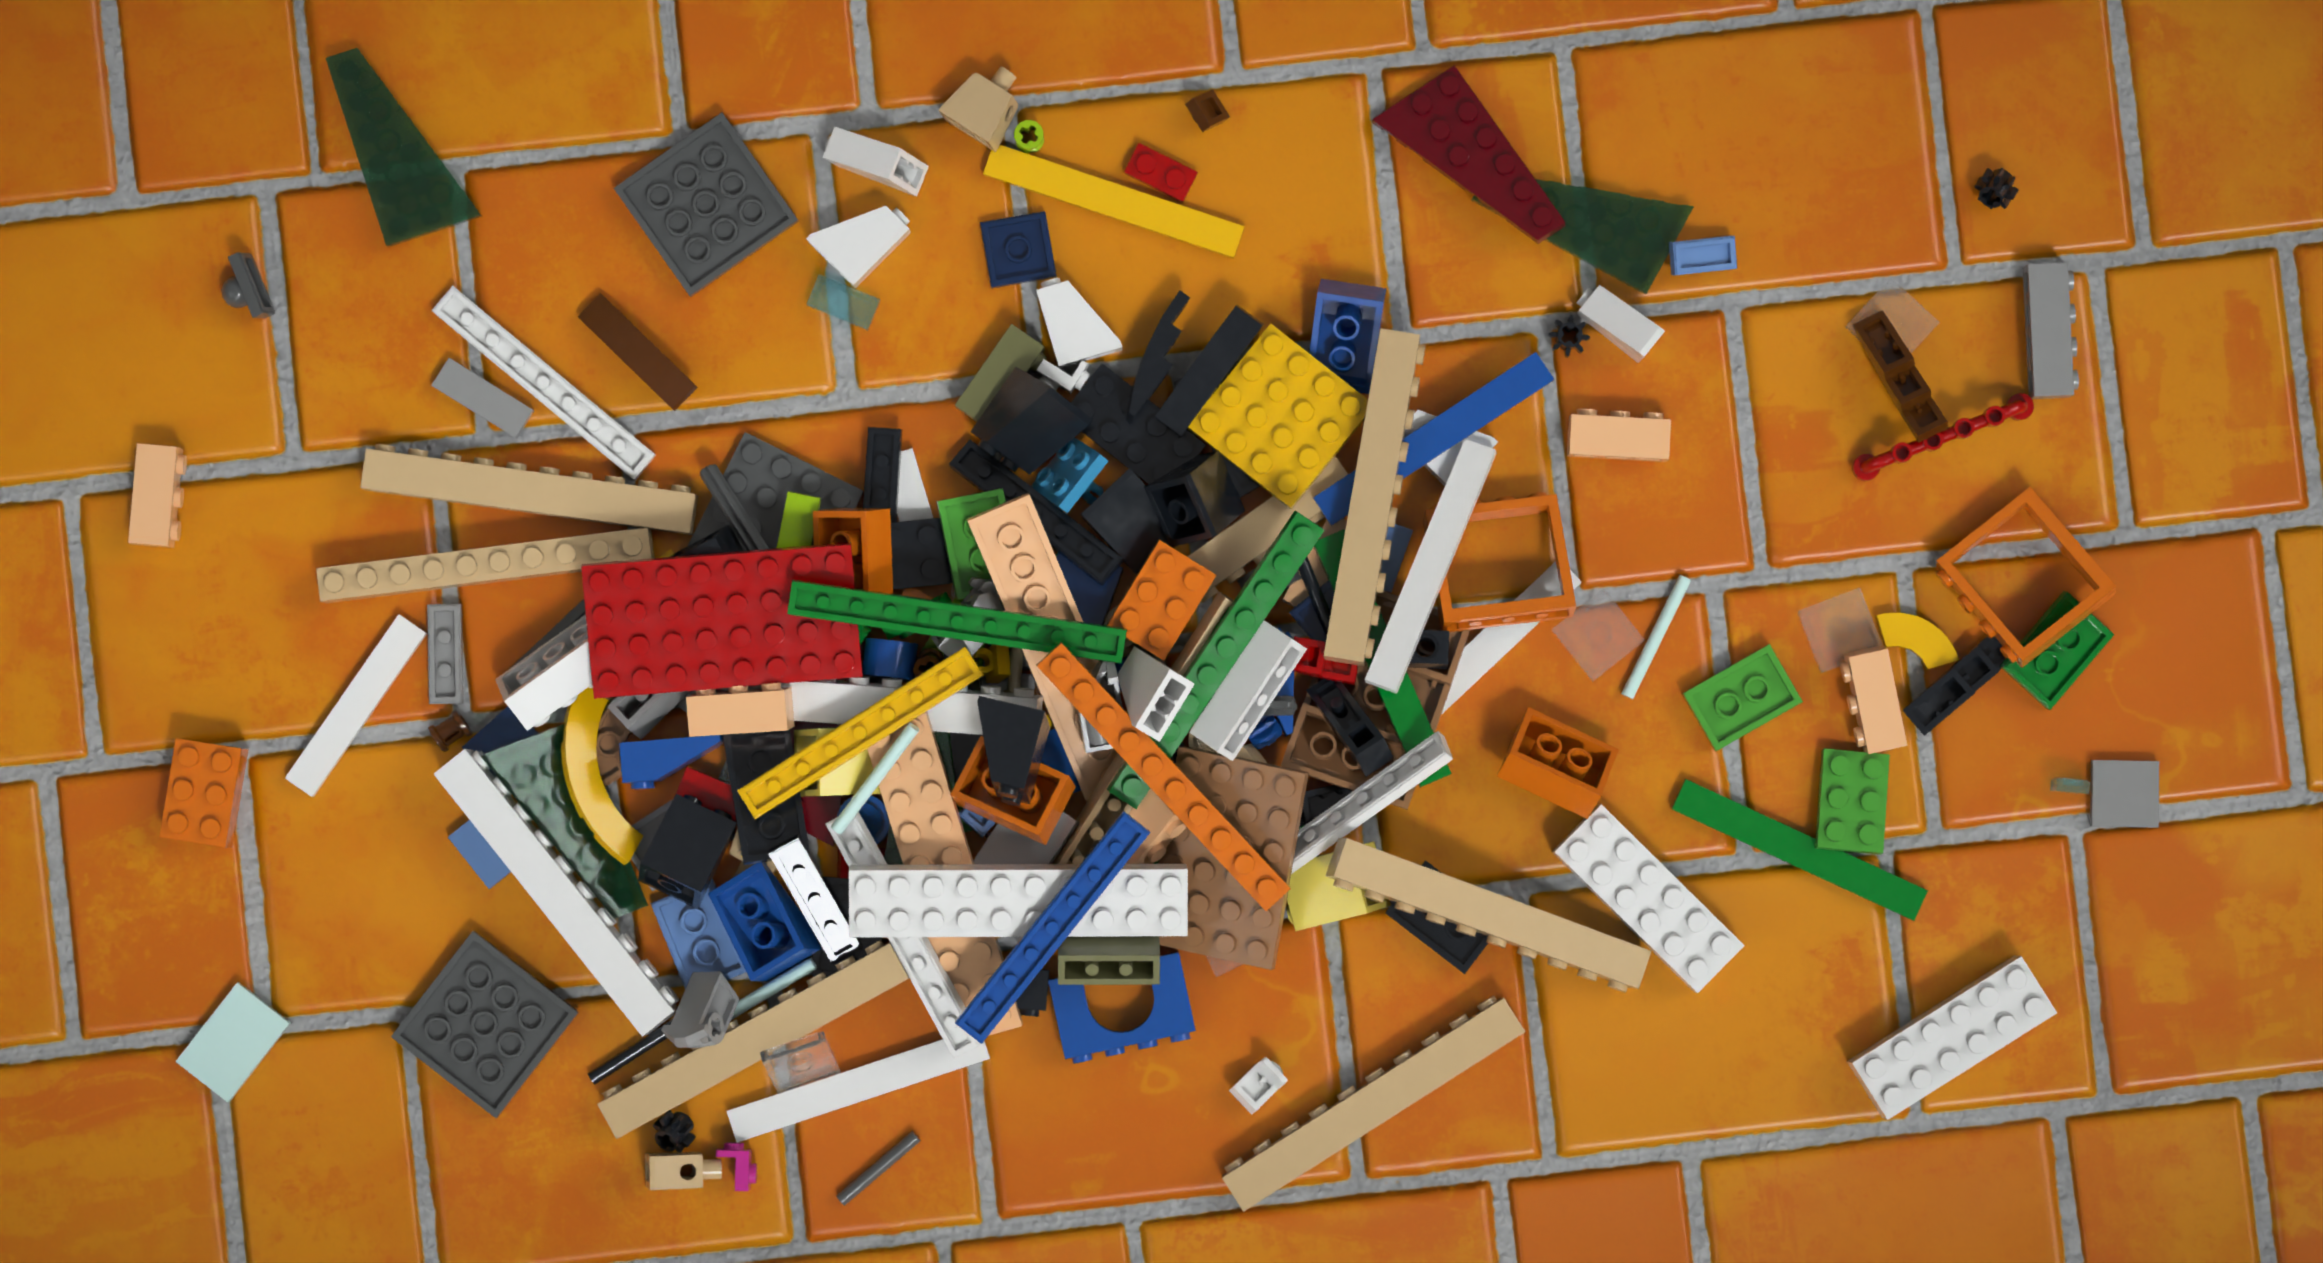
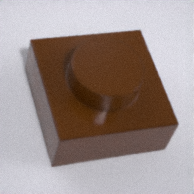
[1185,89,1230,132]

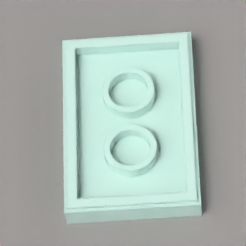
[175,982,291,1102]

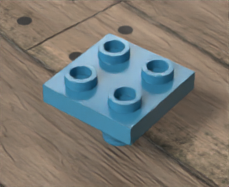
[1031,437,1108,513]

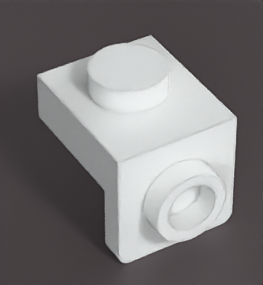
[1037,359,1090,394]
[1229,1057,1288,1115]

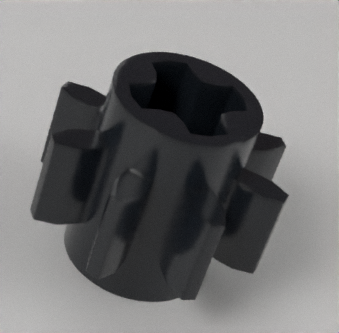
[1974,168,2019,209]
[1548,315,1590,358]
[653,1110,696,1153]

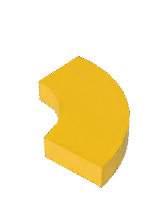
[1875,613,1959,670]

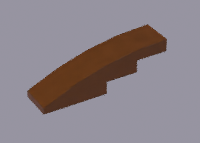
[578,293,698,411]
[1853,310,1948,443]

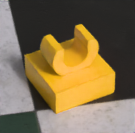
[973,644,1011,684]

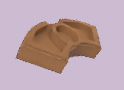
[596,708,632,787]

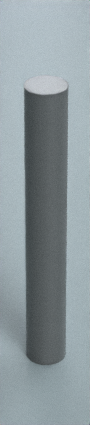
[836,1131,921,1206]

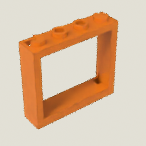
[1935,487,2117,668]
[1423,492,1576,632]

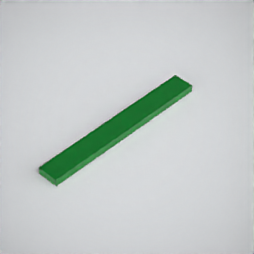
[1314,529,1452,788]
[1671,779,1928,921]

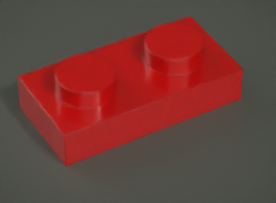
[1124,143,1198,203]

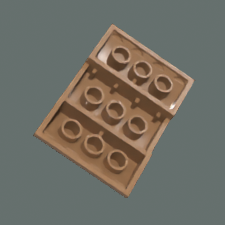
[1281,591,1470,810]

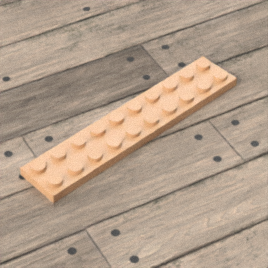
[966,493,1117,802]
[867,712,1023,1036]

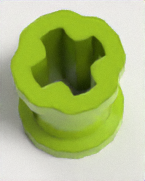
[1014,120,1044,154]

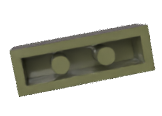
[955,324,1046,422]
[1058,936,1160,985]

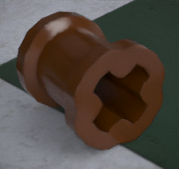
[913,647,944,677]
[428,710,473,752]

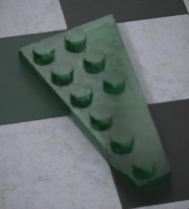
[326,48,483,247]
[1471,179,1694,295]
[481,724,648,919]

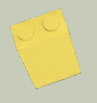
[794,728,881,797]
[1287,841,1391,931]

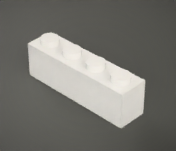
[1189,620,1307,761]

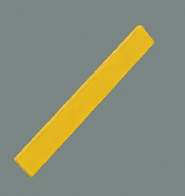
[983,145,1244,259]
[737,647,984,819]

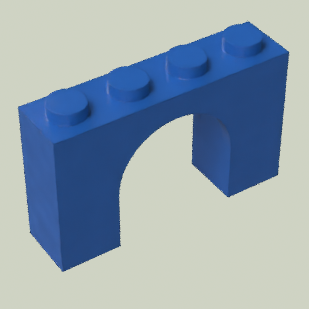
[1048,952,1196,1064]

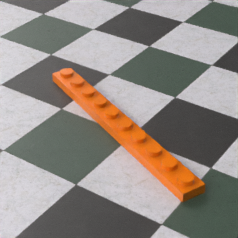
[1036,642,1291,911]

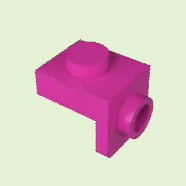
[716,1142,757,1191]

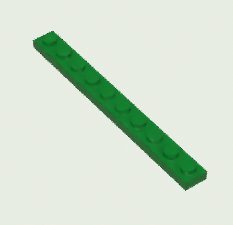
[1107,510,1325,809]
[787,579,1127,663]

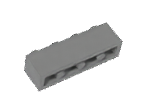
[2022,262,2079,399]
[607,691,690,740]

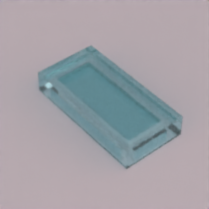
[806,274,881,331]

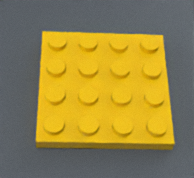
[1188,324,1368,510]

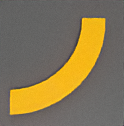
[561,687,644,865]

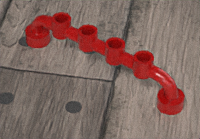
[1852,393,2034,481]

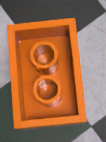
[813,508,893,594]
[1106,540,1217,661]
[1497,707,1619,819]
[950,736,1076,846]
[159,738,249,848]

